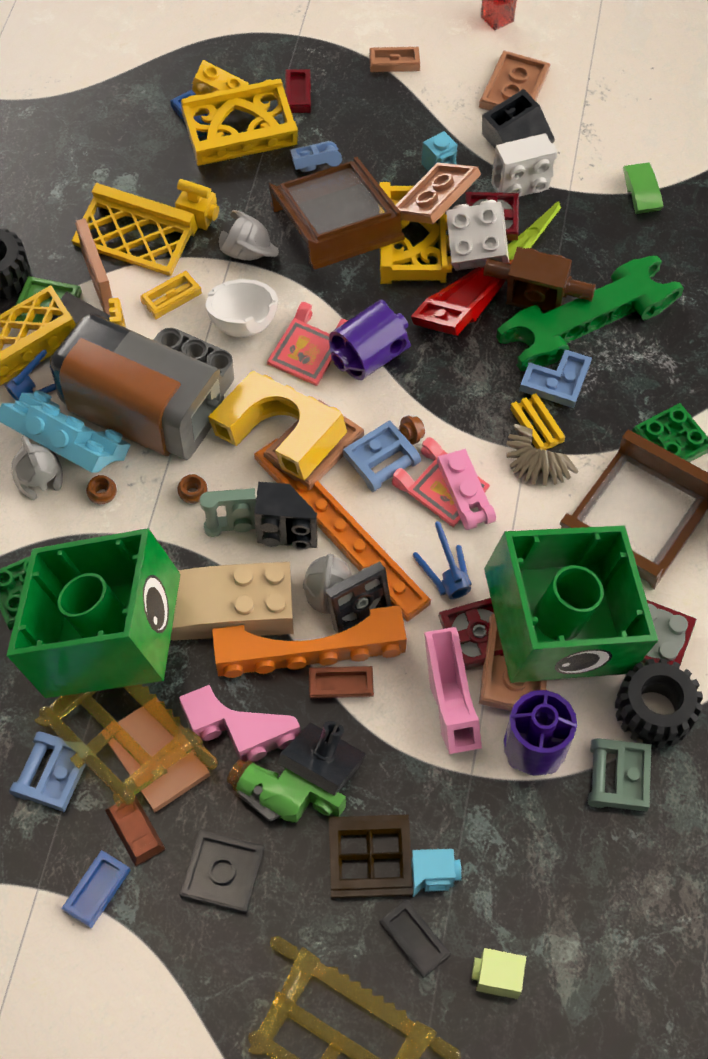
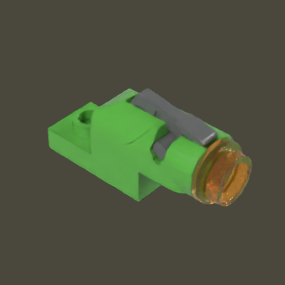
[227,759,346,823]

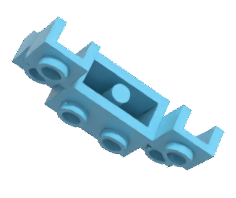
[0,390,131,473]

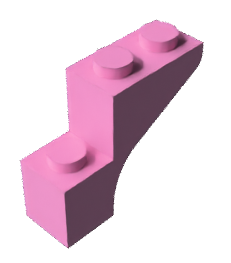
[424,627,482,754]
[179,685,300,763]

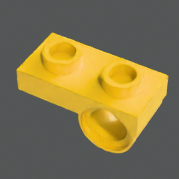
[192,60,249,95]

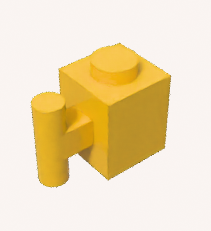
[175,179,219,230]

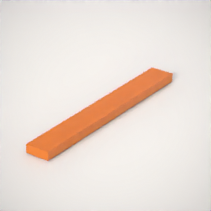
[254,438,431,622]

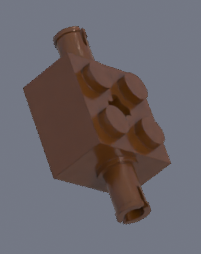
[483,247,596,313]

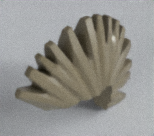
[506,424,578,486]

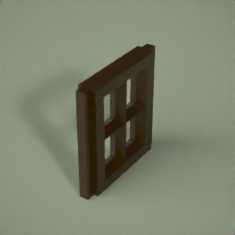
[329,814,413,899]

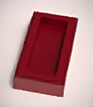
[285,69,311,113]

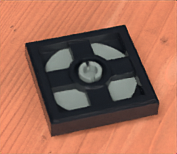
[325,561,392,633]

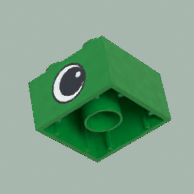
[484,525,658,683]
[6,528,181,698]

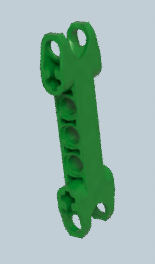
[496,256,684,371]

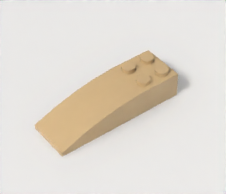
[170,562,294,641]

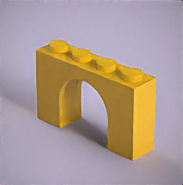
[208,370,347,480]

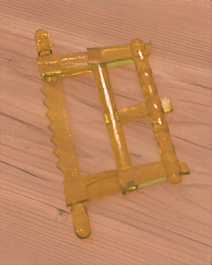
[35,684,218,807]
[247,936,461,1059]

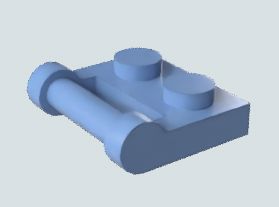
[290,141,342,172]
[343,420,422,492]
[9,731,91,812]

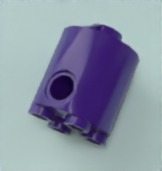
[329,299,411,380]
[503,690,577,776]

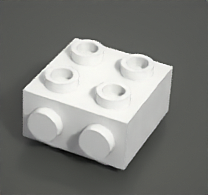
[491,133,557,197]
[446,200,509,271]

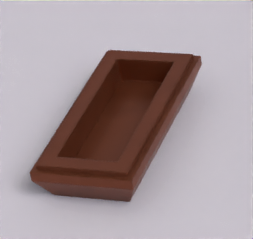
[309,666,374,698]
[105,793,166,866]

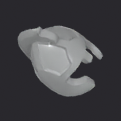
[219,210,279,261]
[12,435,63,500]
[303,554,352,614]

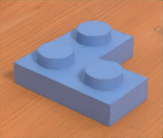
[519,349,592,408]

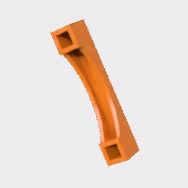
[212,605,407,678]

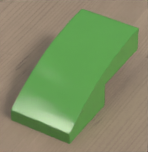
[623,162,664,214]

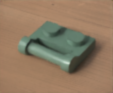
[199,488,256,537]
[588,738,651,812]

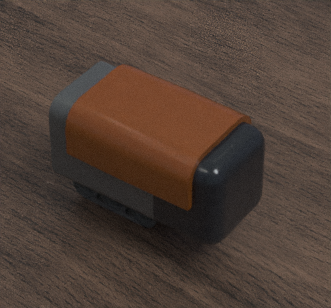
[50,314,234,460]

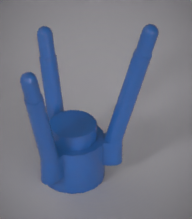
[5,350,56,401]
[413,521,472,599]

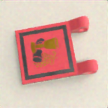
[267,302,348,386]
[392,437,490,528]

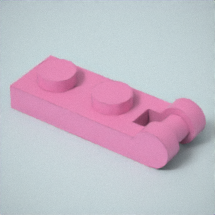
[437,449,496,530]

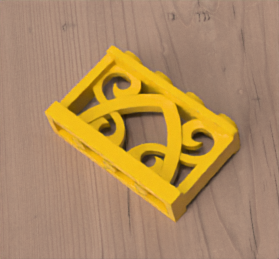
[181,79,298,166]
[379,182,452,284]

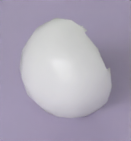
[205,279,278,337]

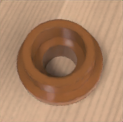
[399,415,425,445]
[177,474,208,503]
[86,475,117,504]

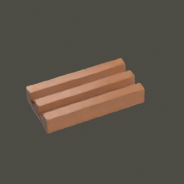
[369,47,420,72]

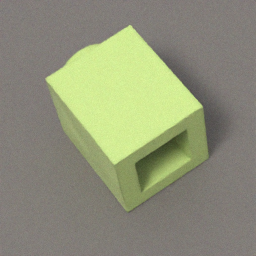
[471,948,526,999]

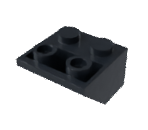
[482,89,555,148]
[254,482,318,549]

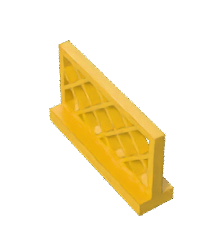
[71,183,198,276]
[0,285,76,386]

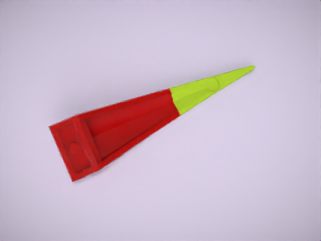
[411,202,561,336]

